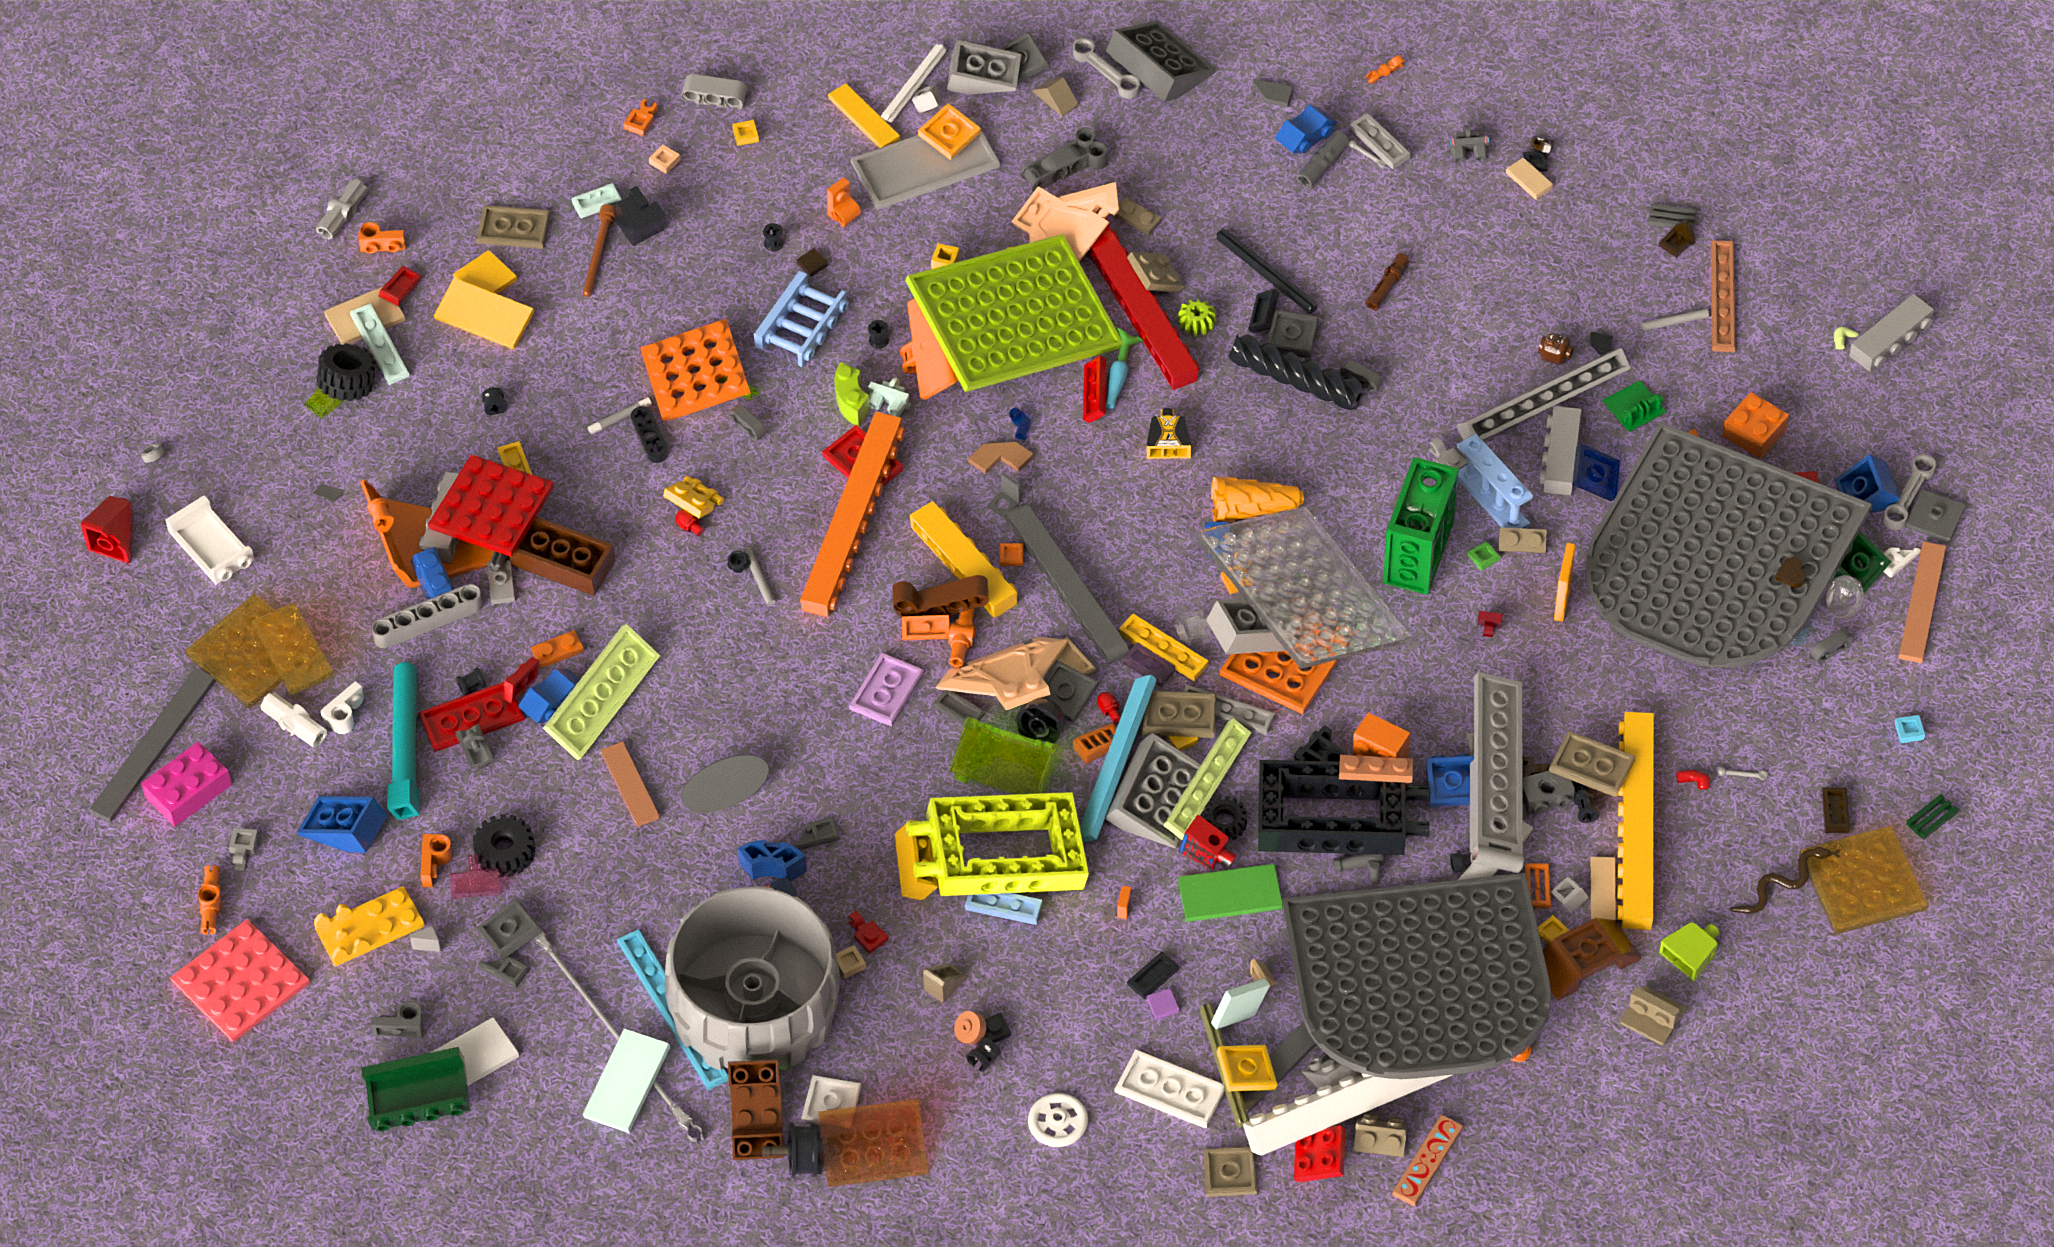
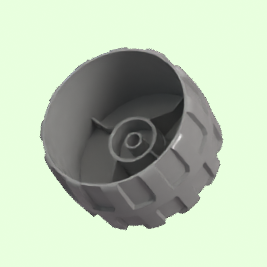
[665,886,840,1070]

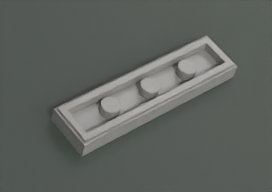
[1182,685,1275,735]

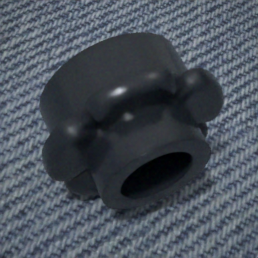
[727,550,750,573]
[1450,850,1468,874]

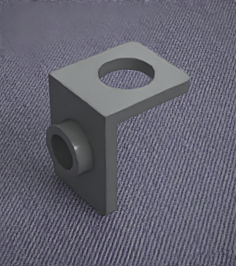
[987,473,1021,518]

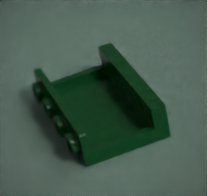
[361,1047,471,1132]

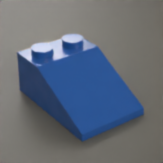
[297,796,387,853]

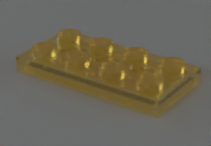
[251,603,334,695]

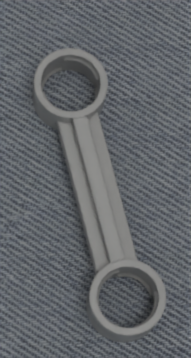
[1073,38,1140,99]
[1883,454,1936,530]

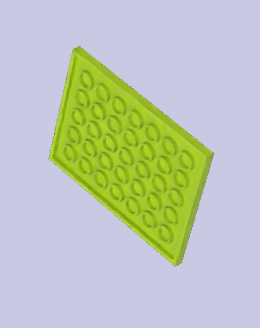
[905,234,1123,392]

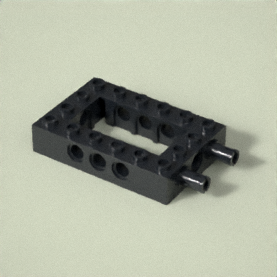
[1258,760,1430,855]

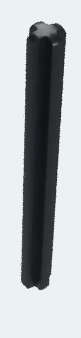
[1216,229,1317,314]

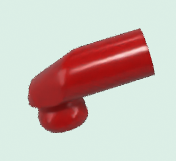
[1676,769,1711,790]

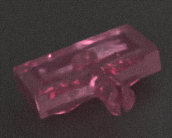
[450,854,501,899]

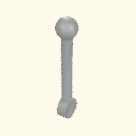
[1348,140,1387,167]
[1717,767,1768,780]

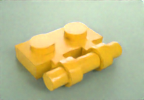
[663,475,724,518]

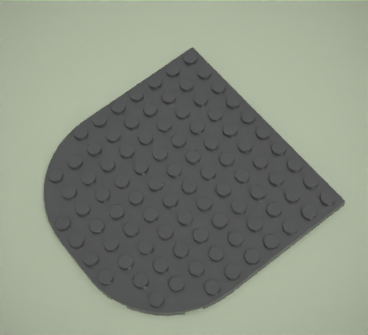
[1586,422,1872,668]
[1282,873,1551,1080]

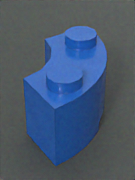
[1275,105,1337,153]
[518,668,580,723]
[737,840,807,881]

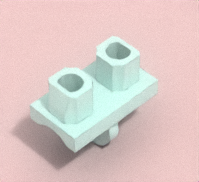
[868,377,911,417]

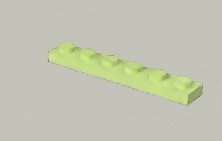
[1164,718,1251,840]

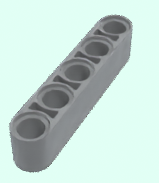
[372,584,483,648]

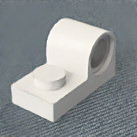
[320,681,364,734]

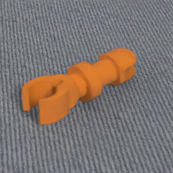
[1365,55,1405,84]

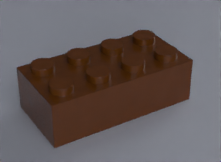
[509,517,615,596]

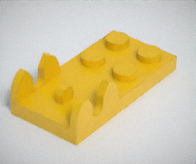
[314,886,425,967]

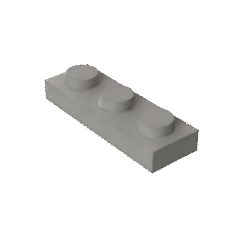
[1350,113,1410,169]

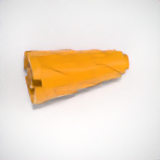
[1211,476,1304,522]

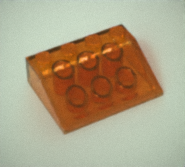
[818,1099,928,1187]

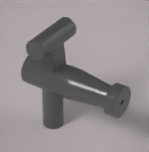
[1333,854,1384,884]

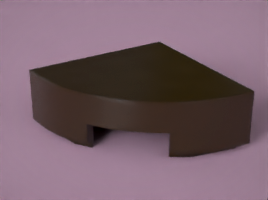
[1531,136,1554,153]

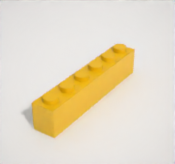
[910,501,1018,618]

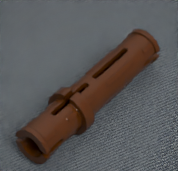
[1365,253,1410,311]

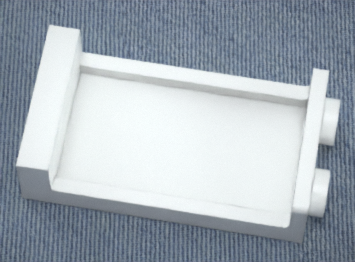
[165,496,254,584]

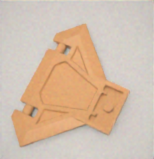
[1011,182,1119,262]
[936,637,1068,710]

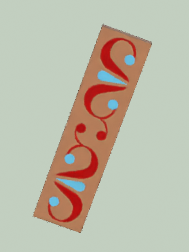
[1393,1115,1463,1206]

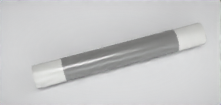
[587,397,652,435]

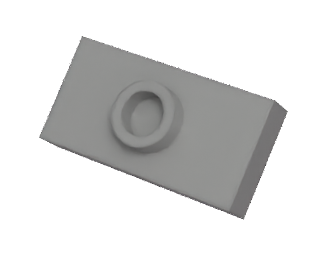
[487,560,515,604]

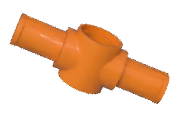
[949,608,975,667]
[198,865,223,935]

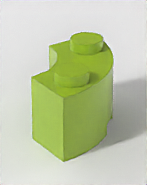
[834,362,870,427]

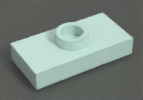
[572,183,622,219]

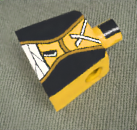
[1147,408,1191,459]

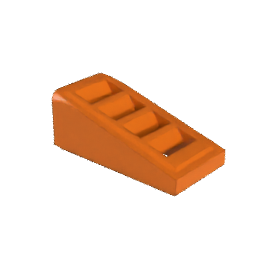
[1073,723,1117,765]

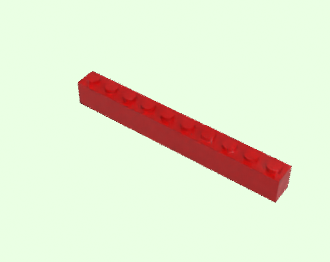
[1087,210,1200,390]

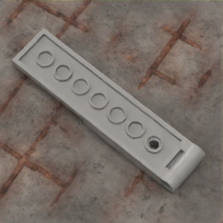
[1470,672,1524,873]

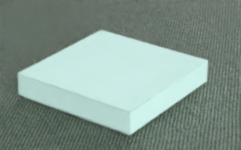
[1211,979,1270,1029]

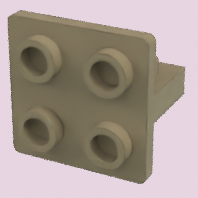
[1620,985,1686,1045]
[1353,1113,1408,1157]

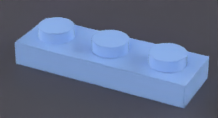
[965,893,1042,925]

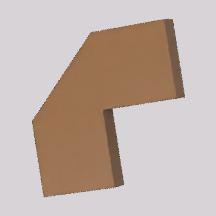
[968,442,1034,474]

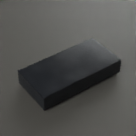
[1248,289,1279,333]
[1127,952,1179,1000]

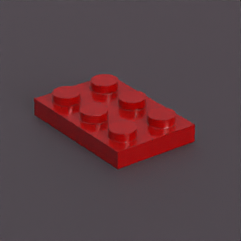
[822,425,904,486]

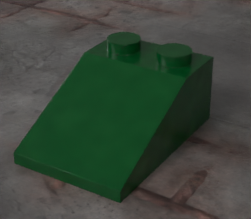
[1834,531,1892,595]

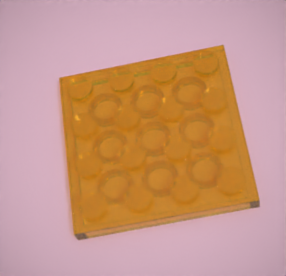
[184,593,319,709]
[1799,826,1928,935]

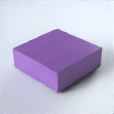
[1147,989,1179,1020]

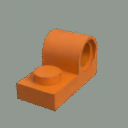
[827,177,861,227]
[421,834,453,887]

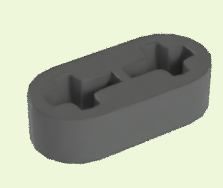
[1340,360,1383,393]
[729,404,766,441]
[1811,629,1853,664]

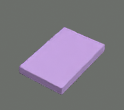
[849,653,924,727]

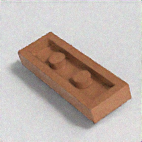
[1339,755,1413,783]

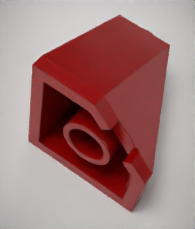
[81,495,134,563]

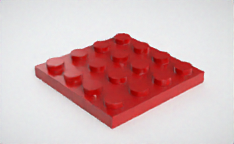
[428,454,555,557]

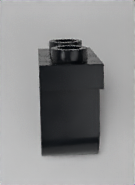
[1294,725,1346,762]

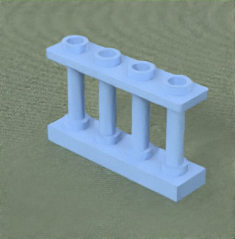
[754,271,849,367]

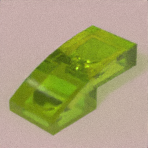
[303,388,344,418]

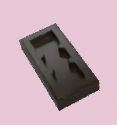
[1821,788,1850,833]

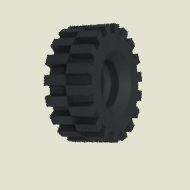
[473,814,535,877]

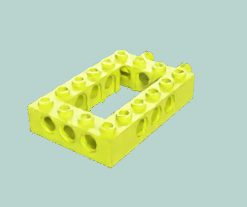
[906,792,1089,896]

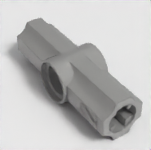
[316,179,368,239]

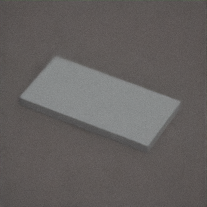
[851,116,1000,210]

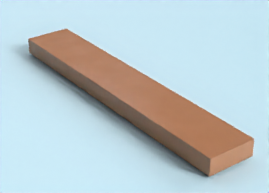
[1711,240,1735,352]
[1898,541,1946,663]

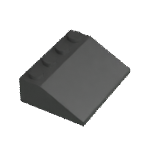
[1106,21,1217,101]

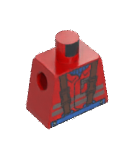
[1178,815,1237,869]

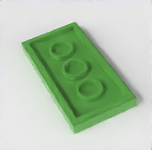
[1178,864,1283,922]

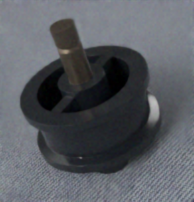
[762,1122,823,1178]

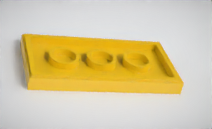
[434,278,535,349]

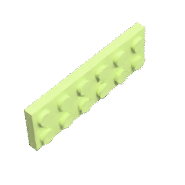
[543,624,660,760]

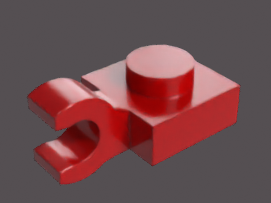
[848,910,888,954]

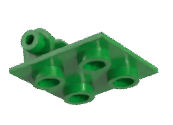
[1602,380,1667,432]

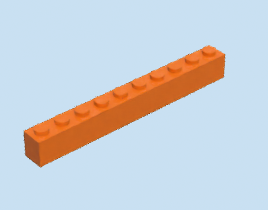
[800,411,905,617]

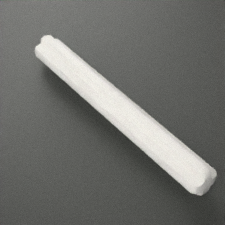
[881,44,946,123]

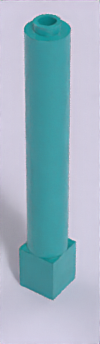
[387,662,420,820]

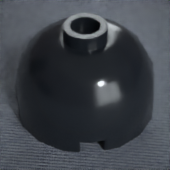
[1015,698,1064,746]

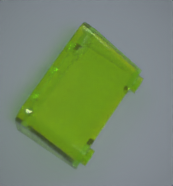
[949,717,1063,794]

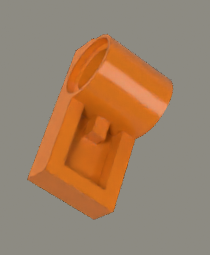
[358,222,406,254]

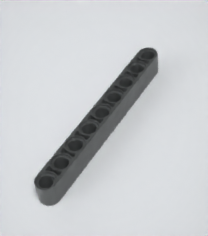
[1004,503,1129,665]

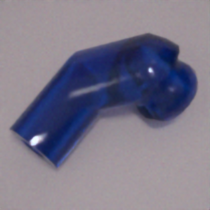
[1009,408,1031,440]

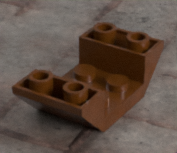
[1543,918,1641,1001]
[728,1059,783,1160]

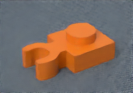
[623,98,658,136]

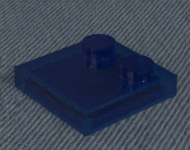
[1572,443,1620,502]

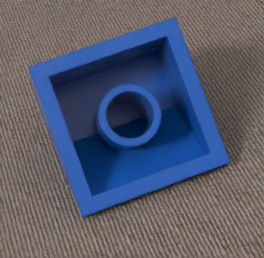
[1834,454,1901,513]

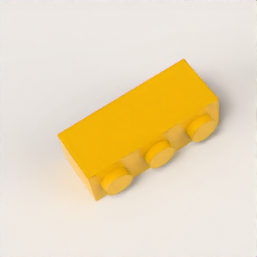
[895,819,938,900]

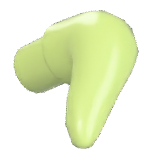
[1834,326,1859,349]

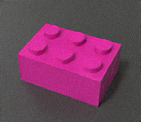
[141,741,232,827]

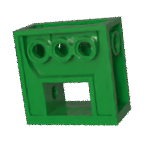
[1383,457,1459,595]

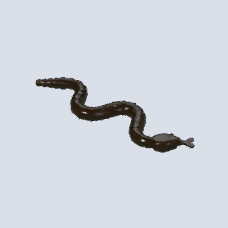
[1730,847,1840,914]

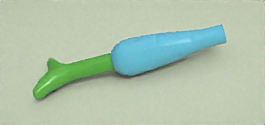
[1106,327,1143,409]

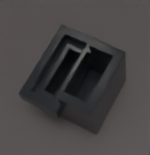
[614,186,666,246]

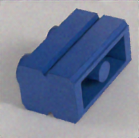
[410,547,454,600]

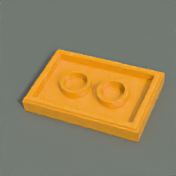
[1554,543,1576,622]

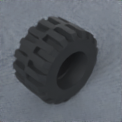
[316,343,376,401]

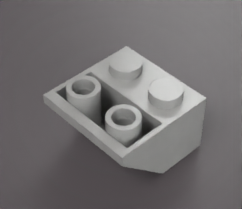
[1302,1053,1361,1088]

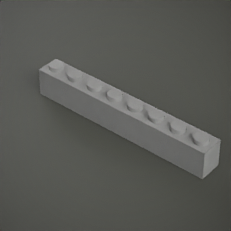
[1456,348,1631,441]

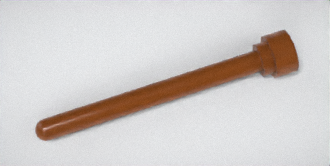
[583,204,616,297]

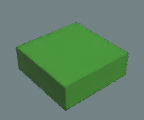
[1467,541,1501,571]

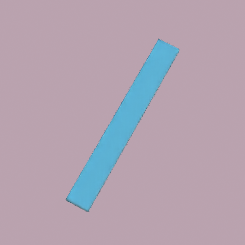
[1080,675,1157,843]
[617,929,729,1090]

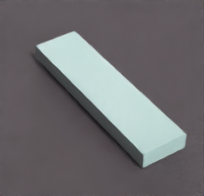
[350,303,410,385]

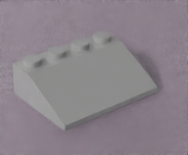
[1105,733,1201,848]

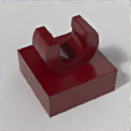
[1478,611,1503,637]

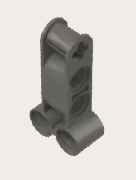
[1020,127,1107,192]

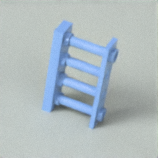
[1457,434,1533,529]

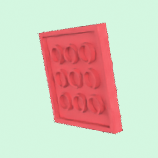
[170,919,310,1042]

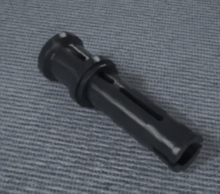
[1573,781,1600,823]

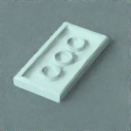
[583,1029,670,1133]

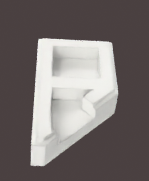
[1880,548,1921,578]

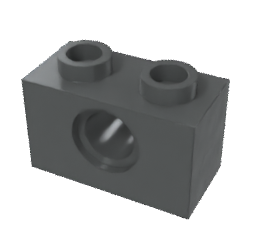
[1522,771,1575,814]

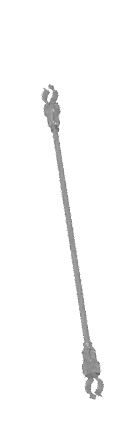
[532,919,704,1142]

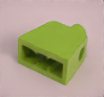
[1659,922,1720,981]

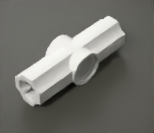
[260,692,327,748]

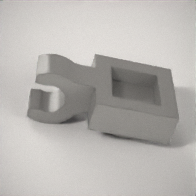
[1429,437,1468,469]
[229,828,259,871]

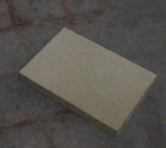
[476,205,550,249]
[1142,691,1216,738]
[1549,730,1636,798]

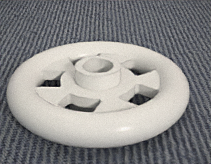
[1028,1093,1088,1147]

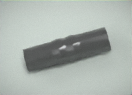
[1296,131,1349,188]

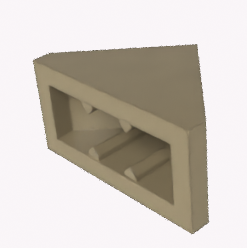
[1033,77,1079,117]
[923,963,967,1003]

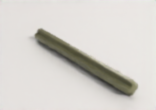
[1200,1003,1249,1128]

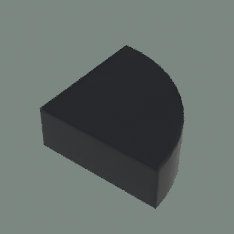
[1522,151,1548,172]
[1590,332,1613,356]

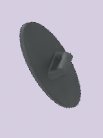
[681,755,769,812]

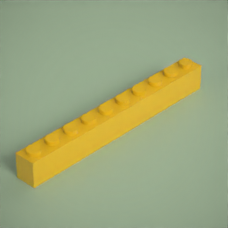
[1617,712,1654,930]

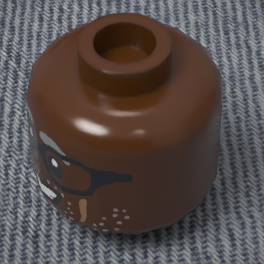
[1538,332,1574,365]

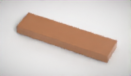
[601,741,659,827]

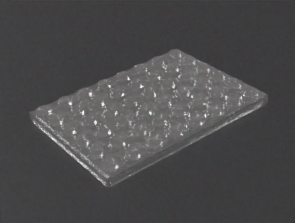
[1196,506,1411,669]

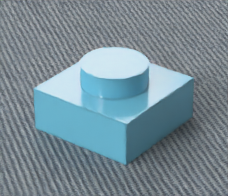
[1895,715,1925,743]

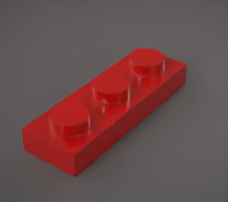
[1083,355,1106,423]

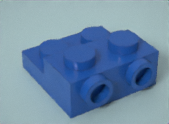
[1425,754,1474,807]

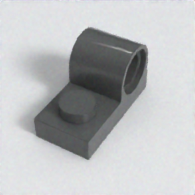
[371,1001,424,1038]

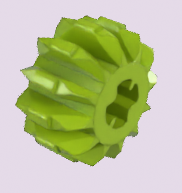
[1178,298,1216,338]

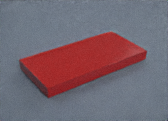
[418,682,524,752]

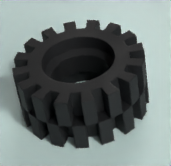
[1203,796,1247,840]

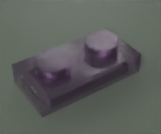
[1123,643,1175,687]

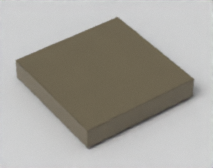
[1203,1147,1257,1197]

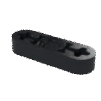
[631,406,668,463]

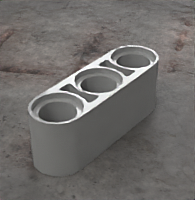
[681,74,748,109]

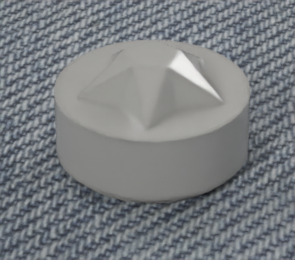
[140,443,165,463]

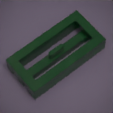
[1906,794,1959,840]

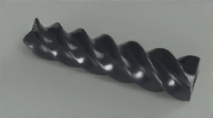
[1228,334,1366,410]

